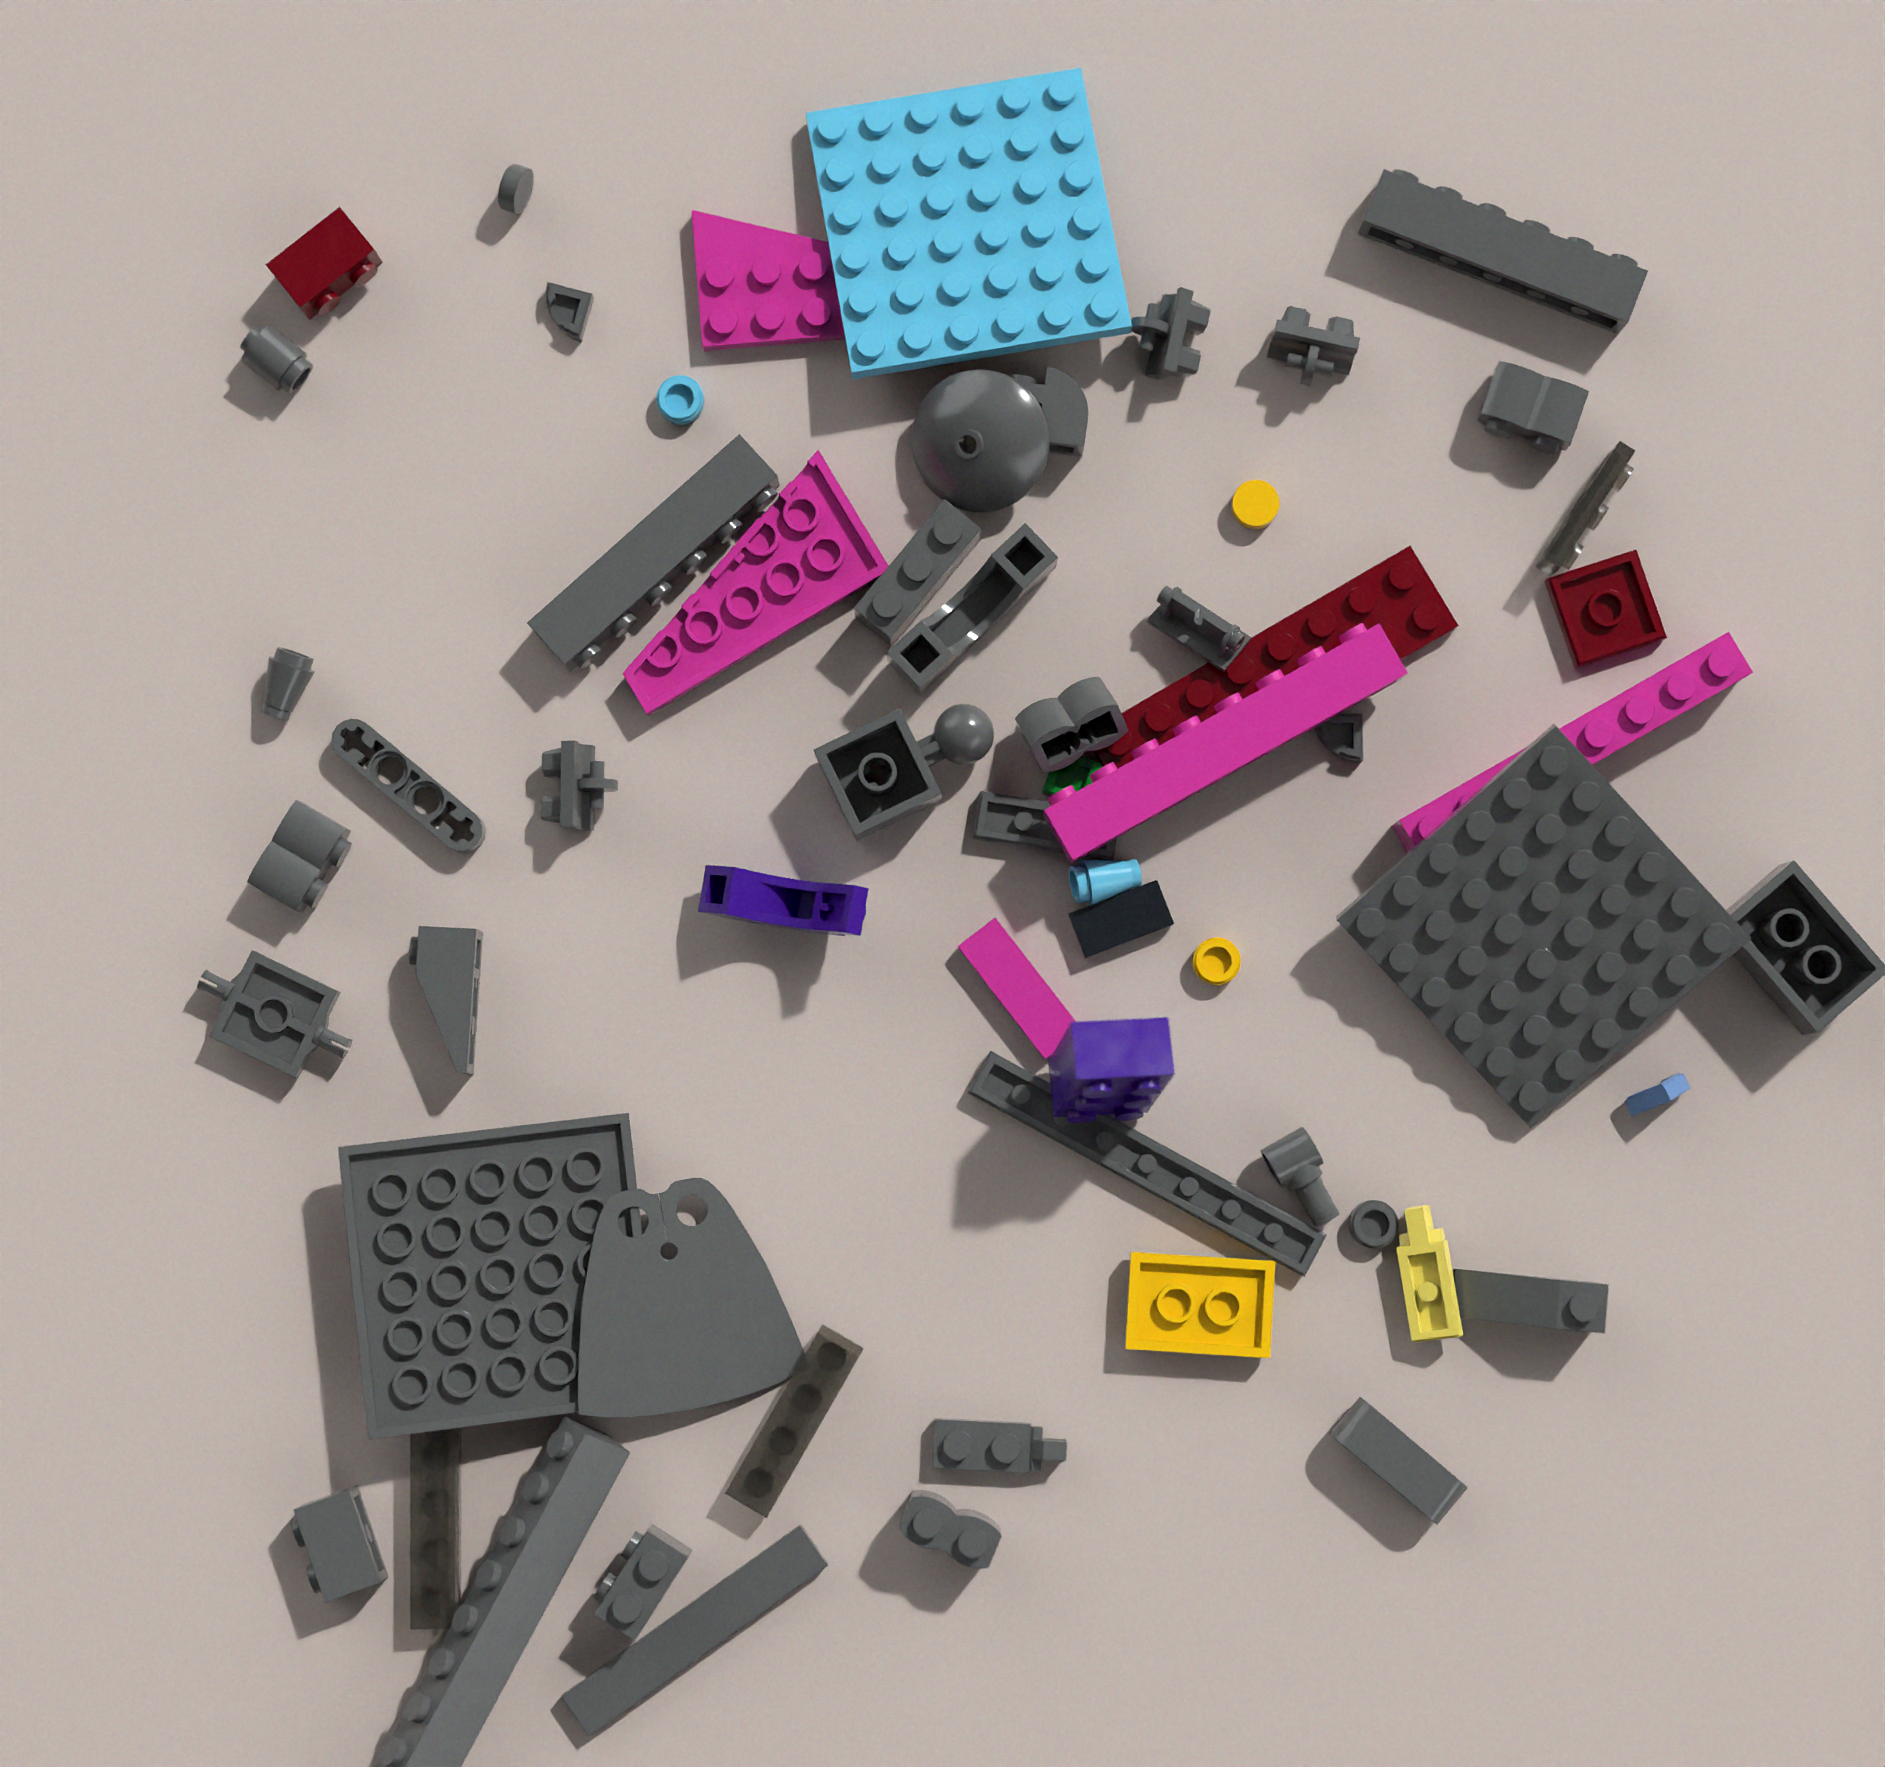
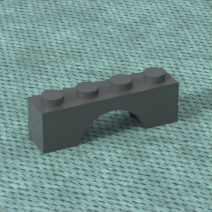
[886,523,1058,695]

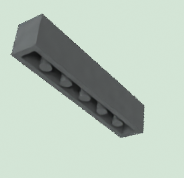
[1358,169,1648,334]
[527,434,780,672]

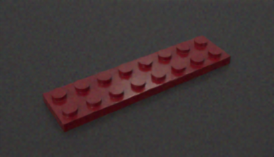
[1094,546,1459,768]

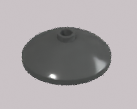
[912,369,1050,513]

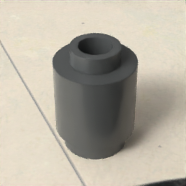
[240,325,313,394]

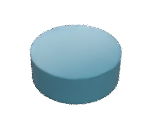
[656,375,705,425]

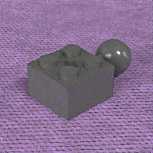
[814,704,994,841]

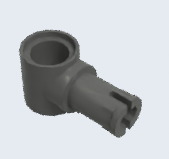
[1260,1127,1340,1227]

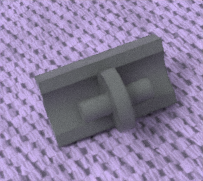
[1131,287,1211,380]
[1267,306,1360,386]
[541,740,618,831]

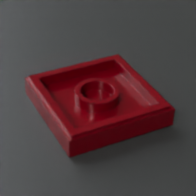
[1544,549,1667,669]

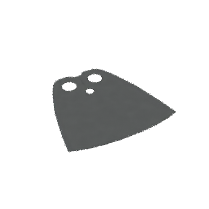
[578,1178,809,1418]

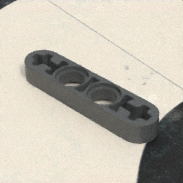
[331,719,486,853]

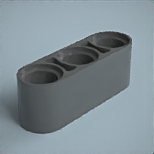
[1329,1397,1468,1525]

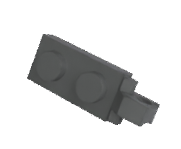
[932,1418,1067,1473]

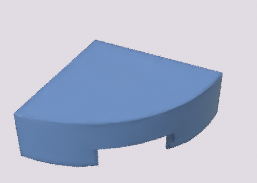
[1624,1073,1691,1116]

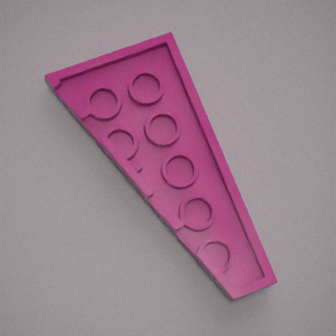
[691,210,845,351]
[622,450,889,716]

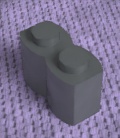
[1477,361,1589,454]
[1015,677,1128,772]
[247,800,352,912]
[899,1490,1002,1569]

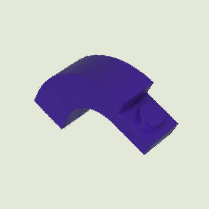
[698,865,869,936]

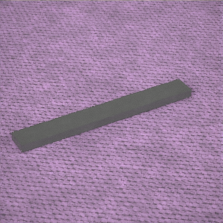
[968,1051,1327,1277]

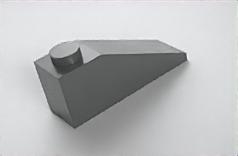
[409,926,483,1074]
[1453,1268,1609,1333]

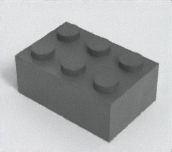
[1726,860,1885,1035]

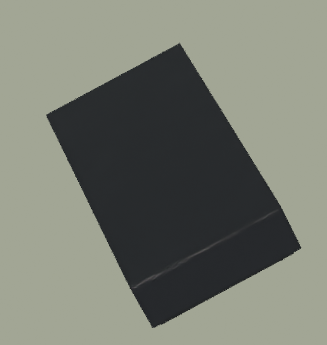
[1068,880,1174,959]

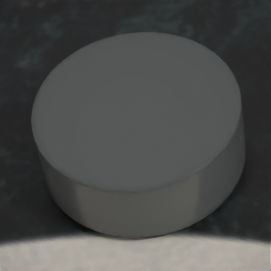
[498,164,534,214]
[1349,1200,1399,1248]

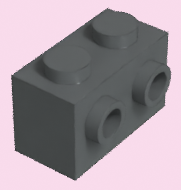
[594,1524,692,1641]

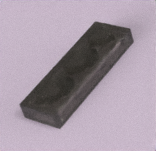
[1535,441,1636,577]

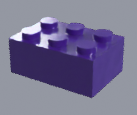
[1048,1017,1175,1123]

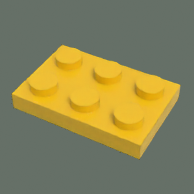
[1124,1251,1275,1358]

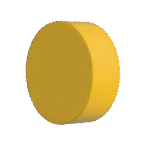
[1231,480,1280,529]
[1192,937,1241,986]

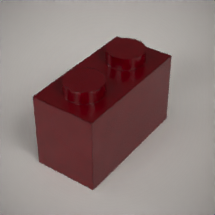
[266,207,383,320]

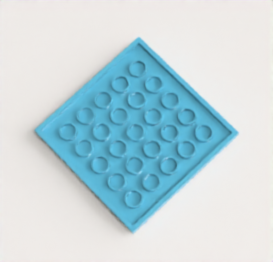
[806,68,1132,380]

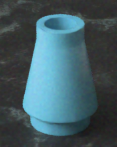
[1069,859,1142,906]

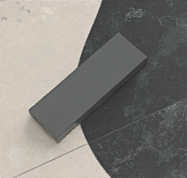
[973,791,1117,860]

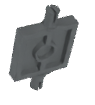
[197,950,352,1078]

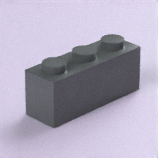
[854,499,981,647]

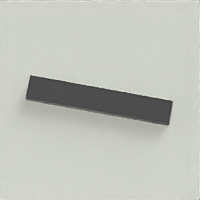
[562,1524,828,1736]

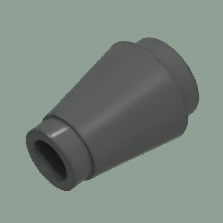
[261,647,314,720]

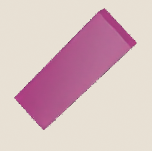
[958,917,1076,1060]

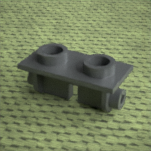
[1147,586,1251,672]

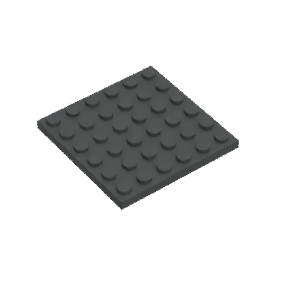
[1336,724,1752,1128]
[338,1113,642,1440]

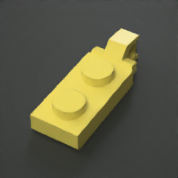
[1396,1205,1463,1343]

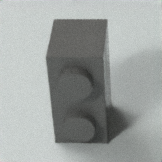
[291,1485,388,1603]

